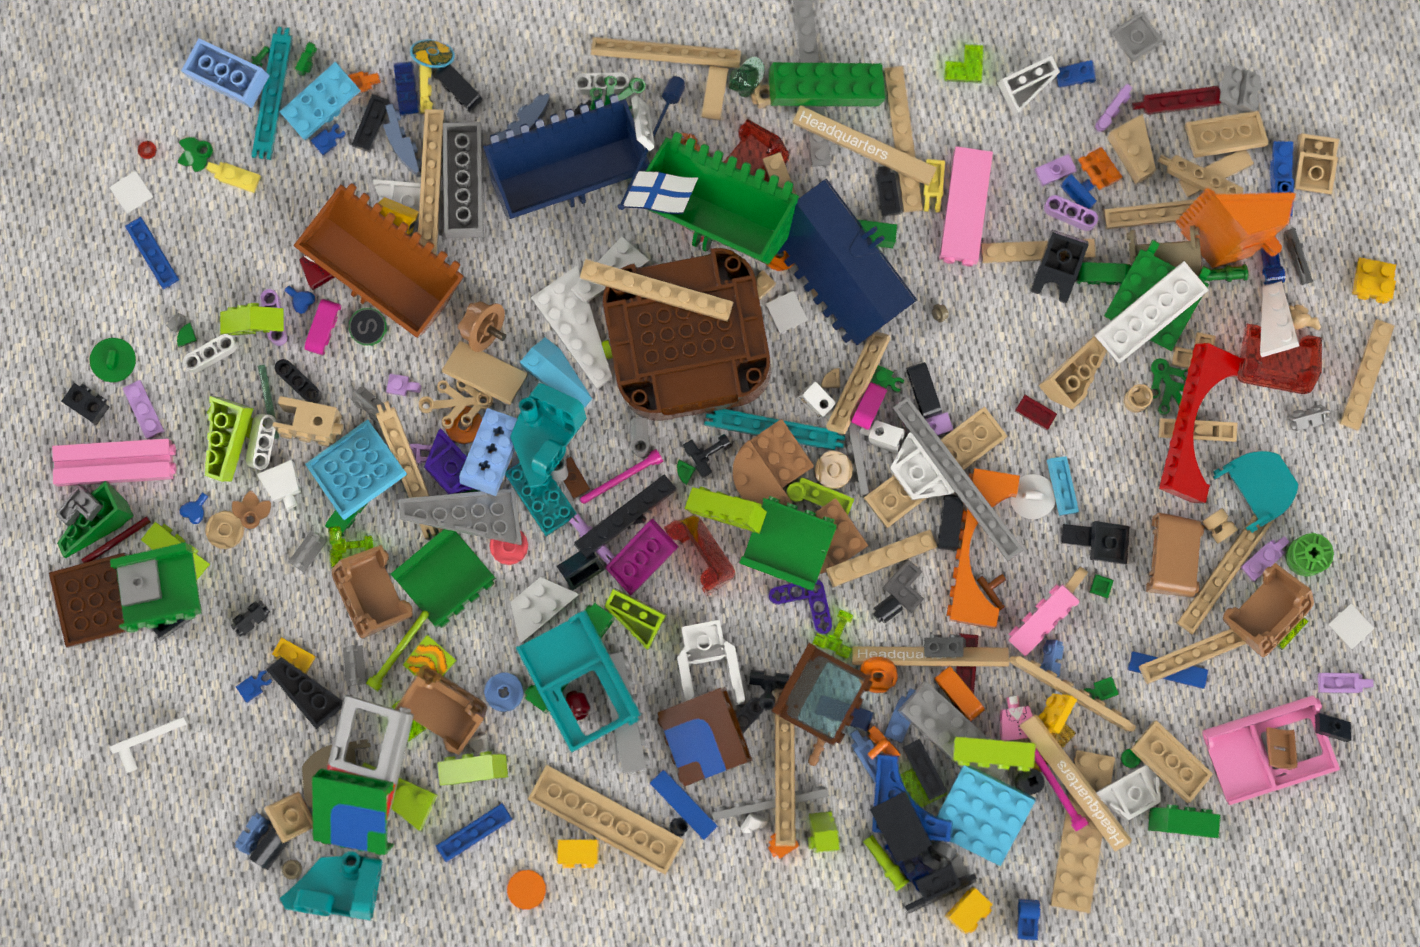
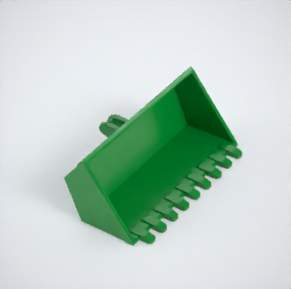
[645,132,799,265]

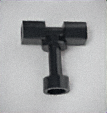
[682,434,732,479]
[749,670,789,710]

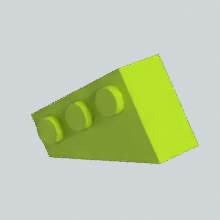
[808,811,840,853]

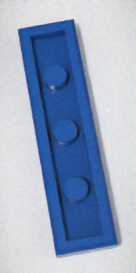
[125,217,180,290]
[1128,651,1208,689]
[650,770,718,840]
[436,803,513,862]

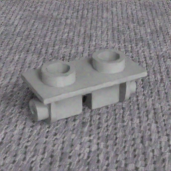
[351,387,386,422]
[1287,405,1330,431]
[288,531,327,573]
[343,645,366,686]

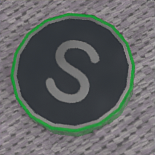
[349,308,387,346]

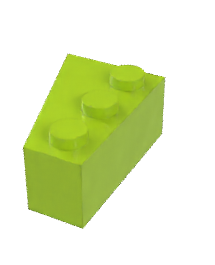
[220,303,284,336]
[141,522,210,580]
[604,588,667,650]
[437,751,508,786]

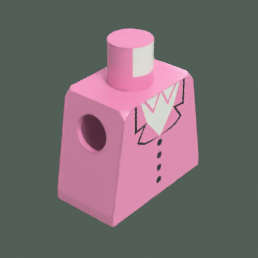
[1000,696,1033,741]

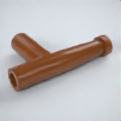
[977,574,1006,611]

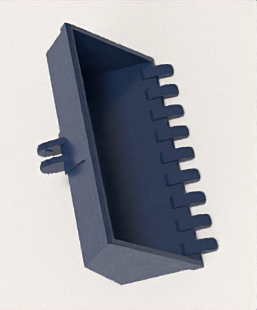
[483,94,650,219]
[777,178,917,345]

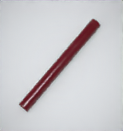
[81,516,151,563]

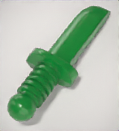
[251,46,270,66]

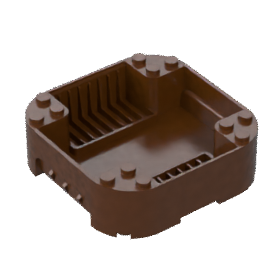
[603,248,771,421]

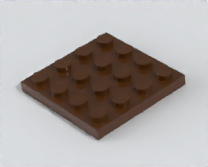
[49,552,144,648]

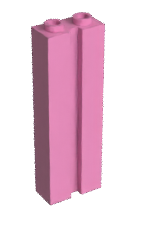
[939,146,993,266]
[52,439,177,487]

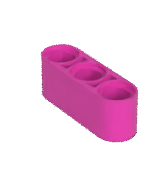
[304,299,341,356]
[851,381,888,431]

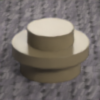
[932,304,948,323]
[282,860,302,880]

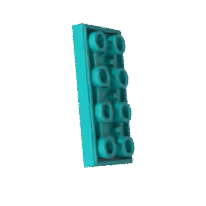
[505,462,577,537]

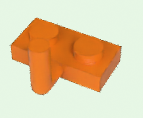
[867,725,901,759]

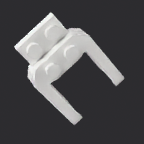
[677,620,745,706]

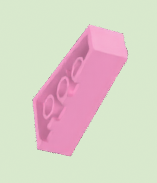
[1008,584,1080,656]

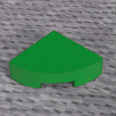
[177,323,197,347]
[677,459,696,486]

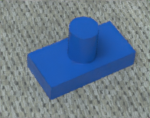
[1060,174,1097,209]

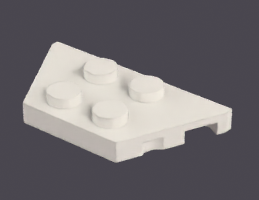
[373,179,444,222]
[890,432,955,500]
[511,577,579,643]
[1096,764,1161,821]

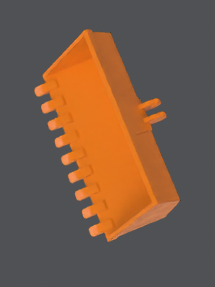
[1175,188,1296,268]

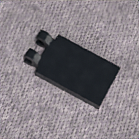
[870,791,934,873]

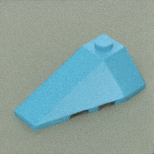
[520,337,592,408]

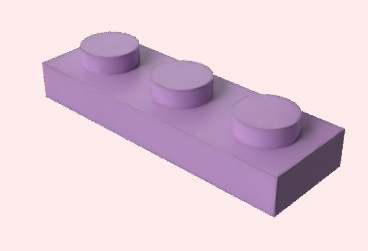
[123,380,164,440]

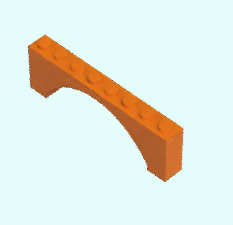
[946,468,1020,629]

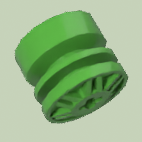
[1285,533,1334,577]

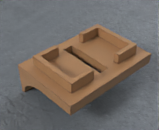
[1266,727,1298,770]

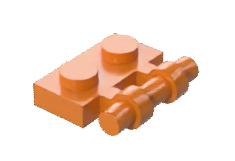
[1078,147,1122,191]

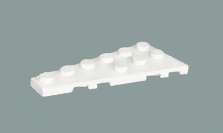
[531,266,612,389]

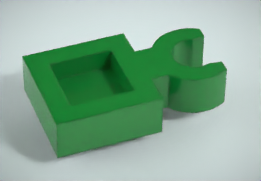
[295,42,317,77]
[871,365,904,393]
[1083,676,1119,701]

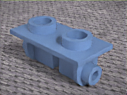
[1040,640,1064,678]
[235,813,271,855]

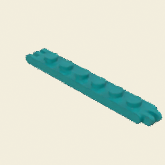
[252,26,293,160]
[704,409,845,451]

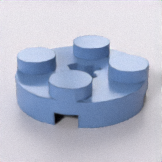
[484,673,524,712]

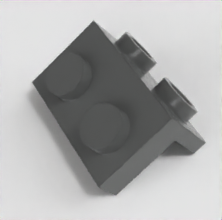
[924,634,966,657]

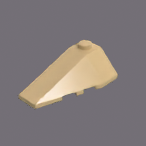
[1038,336,1107,409]

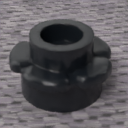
[670,818,688,837]

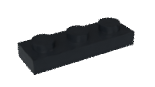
[352,94,390,153]
[902,739,947,801]

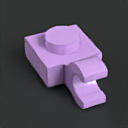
[386,374,421,396]

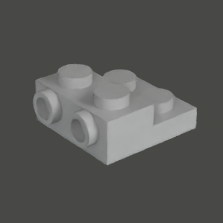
[1220,65,1262,113]

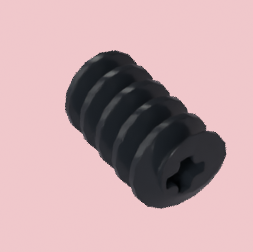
[1014,769,1044,795]

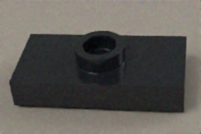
[1061,524,1092,547]
[1315,713,1351,742]

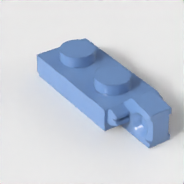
[884,688,915,743]
[850,730,878,783]

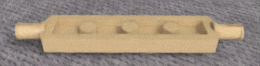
[1157,155,1244,194]

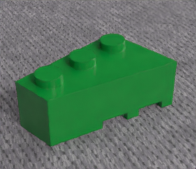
[1148,804,1221,838]

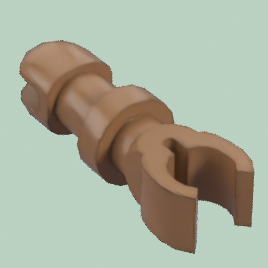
[808,729,831,766]

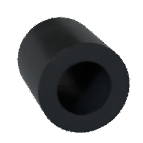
[873,594,903,624]

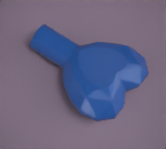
[284,285,315,314]
[179,492,208,524]

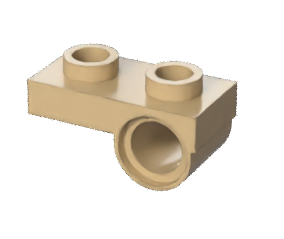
[745,67,770,109]

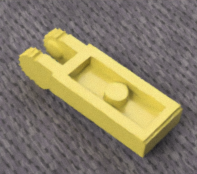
[923,159,945,213]

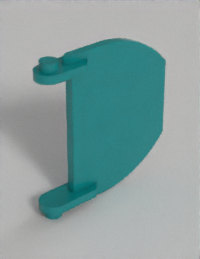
[1213,451,1299,533]

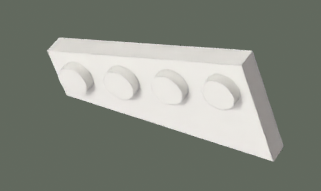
[571,236,650,304]
[1260,281,1299,357]

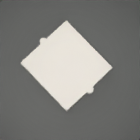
[109,171,153,214]
[766,291,808,333]
[1328,604,1374,650]

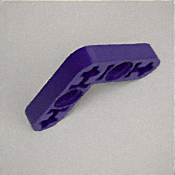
[768,579,832,634]

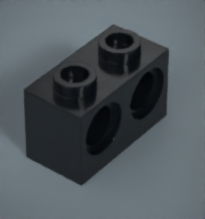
[61,383,109,425]

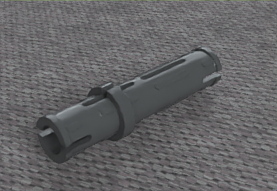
[1284,228,1313,285]

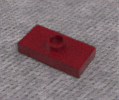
[1014,395,1057,431]

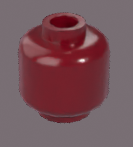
[565,690,591,721]

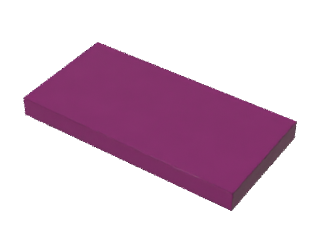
[605,518,679,596]

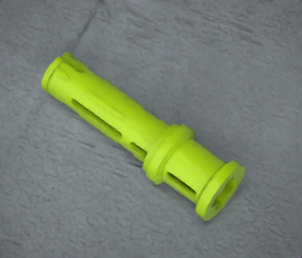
[863,834,910,891]

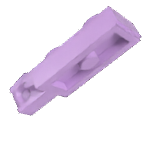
[1241,536,1290,582]
[1318,673,1374,693]

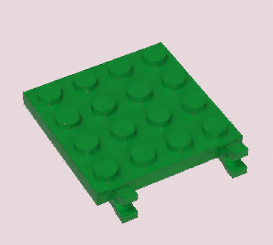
[1104,239,1211,351]

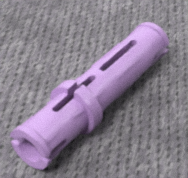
[569,514,615,565]

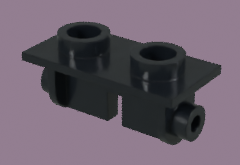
[231,600,271,637]

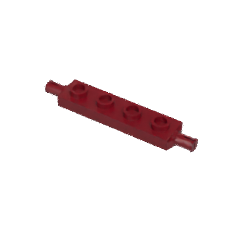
[1132,86,1221,115]

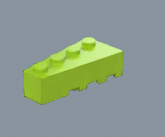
[205,396,254,482]
[684,486,767,533]
[953,737,1036,771]
[362,762,438,831]

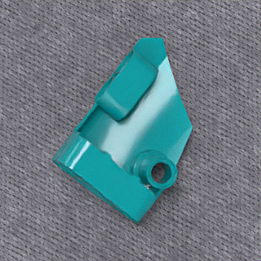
[510,383,587,488]
[280,851,383,921]

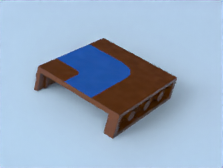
[657,687,753,787]

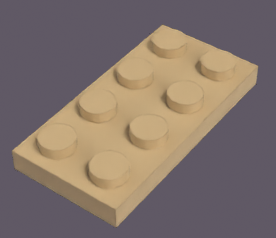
[1185,111,1268,158]
[1130,720,1213,803]

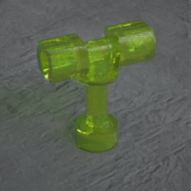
[328,526,373,567]
[812,610,854,660]

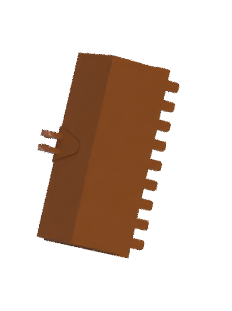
[293,183,464,338]

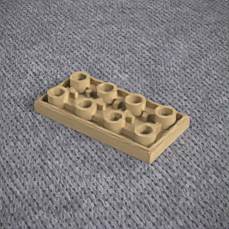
[442,341,528,405]

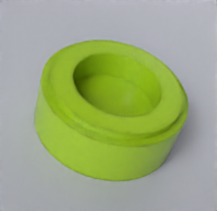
[602,339,613,360]
[787,482,806,502]

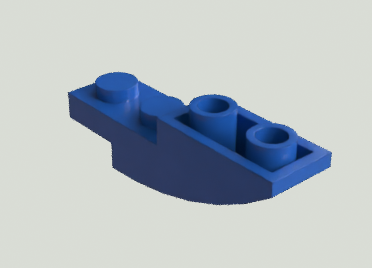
[1270,141,1294,217]

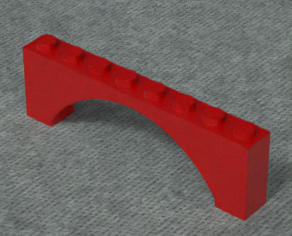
[1159,343,1241,503]

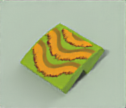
[403,635,457,676]

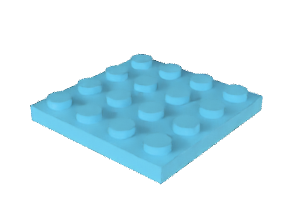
[305,419,407,520]
[937,766,1036,866]

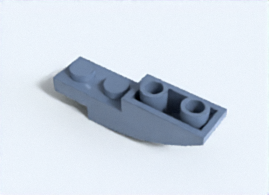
[490,93,550,143]
[383,104,422,177]

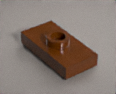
[557,456,590,499]

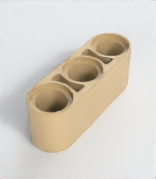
[702,66,729,120]

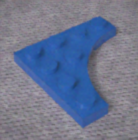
[872,753,952,842]

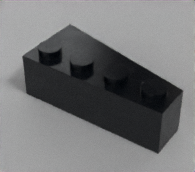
[265,655,343,730]

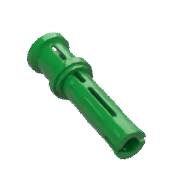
[1205,264,1248,282]

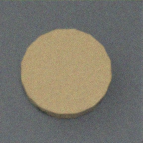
[815,451,853,489]
[205,511,245,549]

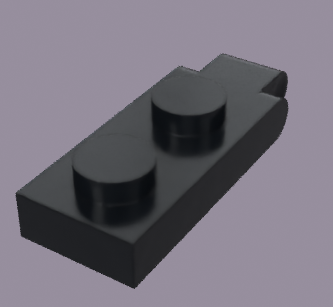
[875,166,901,217]

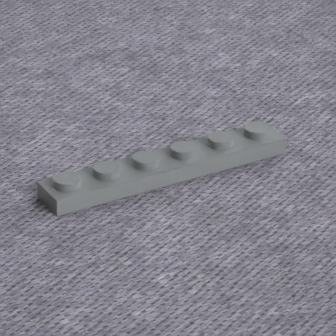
[712,786,829,820]

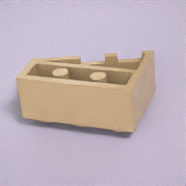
[1107,114,1156,184]

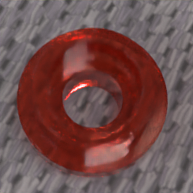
[138,141,157,160]

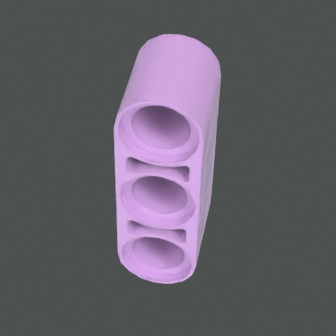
[1044,195,1098,231]
[260,289,287,346]

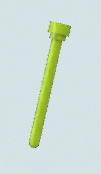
[366,611,429,692]

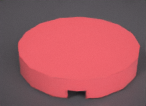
[490,531,528,565]

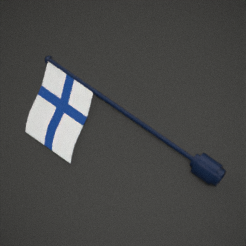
[617,76,698,214]

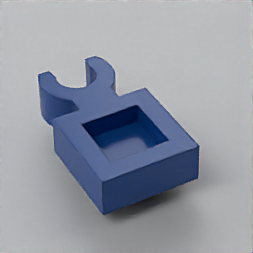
[311,124,346,156]
[236,670,273,703]

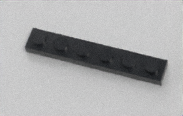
[574,474,676,559]

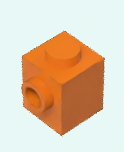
[767,833,799,859]

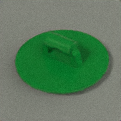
[89,338,136,383]

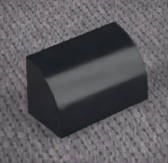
[557,552,605,591]
[249,826,291,870]

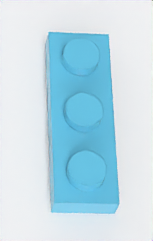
[1047,456,1079,516]

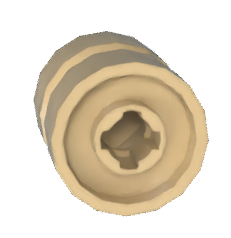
[1124,384,1153,413]
[1202,508,1238,544]

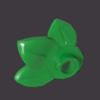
[178,137,213,172]

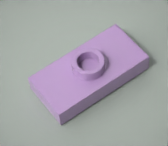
[1035,154,1077,186]
[925,412,953,436]

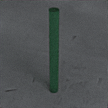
[258,365,280,440]

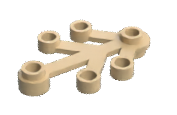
[418,380,493,429]

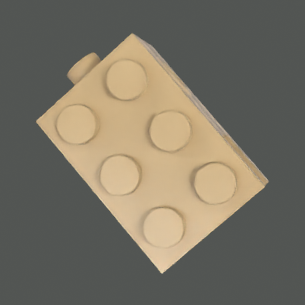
[272,396,343,447]

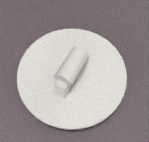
[1011,474,1056,519]

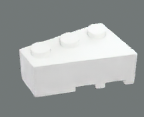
[997,55,1060,116]

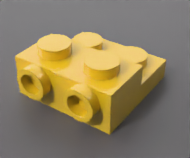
[1352,257,1396,304]

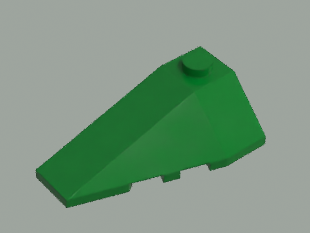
[57,481,134,558]

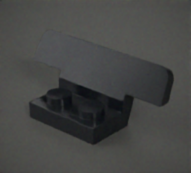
[905,863,977,913]

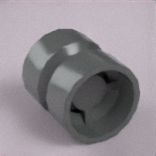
[921,840,957,871]

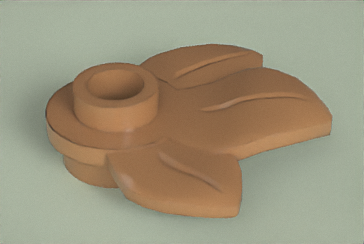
[232,491,271,529]

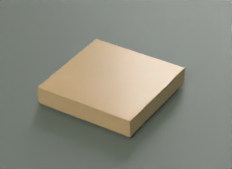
[264,791,313,843]

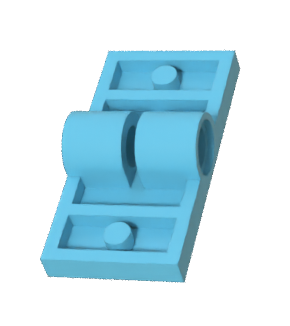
[280,62,361,140]

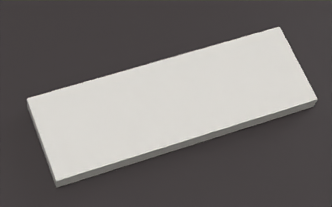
[1095,261,1209,364]

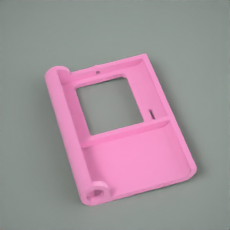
[1202,695,1340,805]

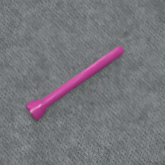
[580,449,664,504]
[1035,748,1088,832]

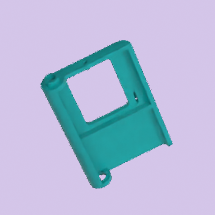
[516,610,641,753]

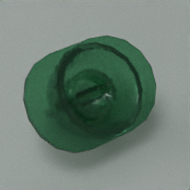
[728,56,765,97]

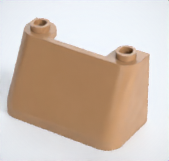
[1146,513,1204,598]
[331,545,413,639]
[1223,563,1314,658]
[395,666,487,755]

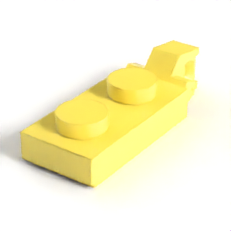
[419,64,433,114]
[206,162,261,193]

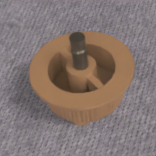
[457,301,506,352]

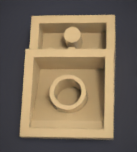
[1294,133,1339,194]

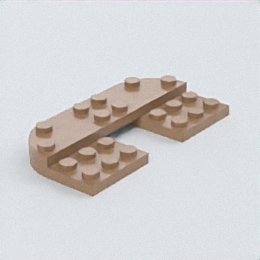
[733,419,868,574]

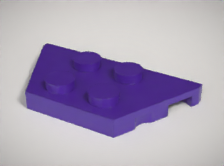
[424,428,475,494]

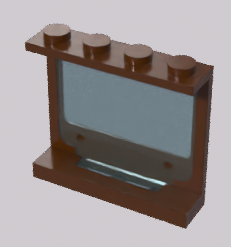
[772,642,873,747]

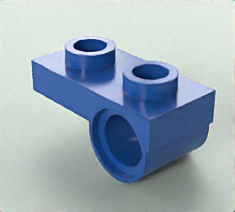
[1057,60,1096,87]
[1017,899,1040,940]

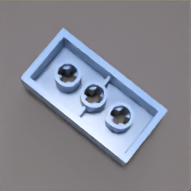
[181,38,269,108]
[459,408,517,496]

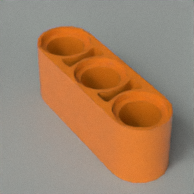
[934,666,985,722]

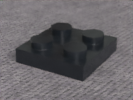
[1090,521,1130,565]

